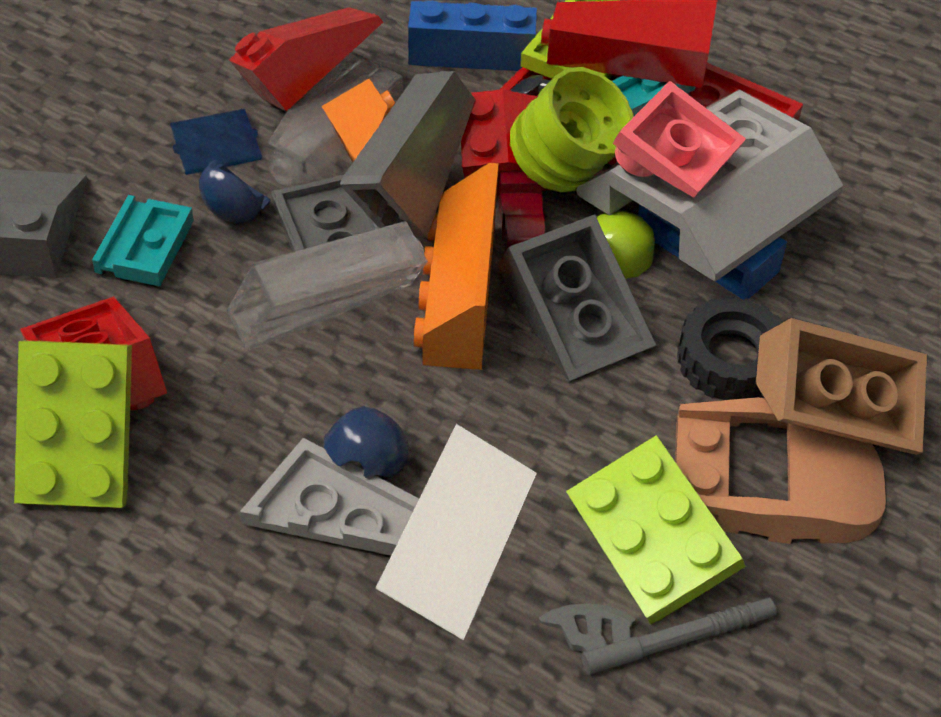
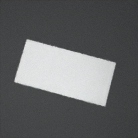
[376,424,537,640]

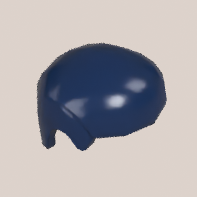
[199,160,271,224]
[324,406,409,478]

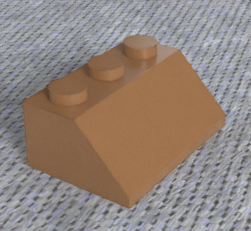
[756,318,927,455]

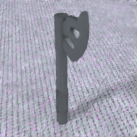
[539,597,777,675]

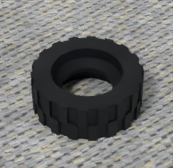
[677,297,783,401]

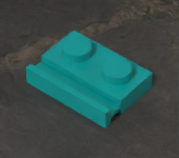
[92,195,194,286]

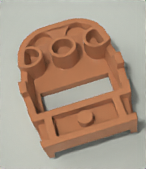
[675,397,886,544]

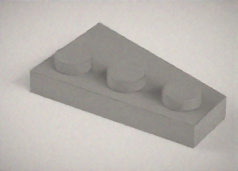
[240,438,419,555]

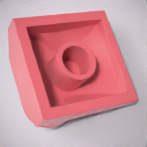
[613,81,746,198]

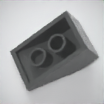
[0,169,88,278]
[497,214,656,382]

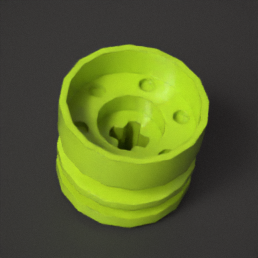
[510,67,634,193]

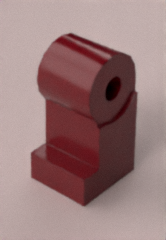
[498,170,545,252]

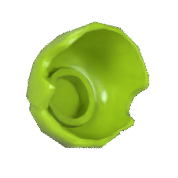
[596,210,655,279]

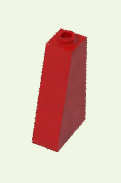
[541,0,717,88]

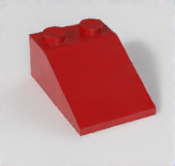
[229,7,383,112]
[461,89,601,196]
[20,296,167,410]

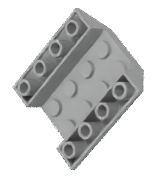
[577,90,843,281]

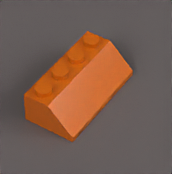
[414,163,498,370]

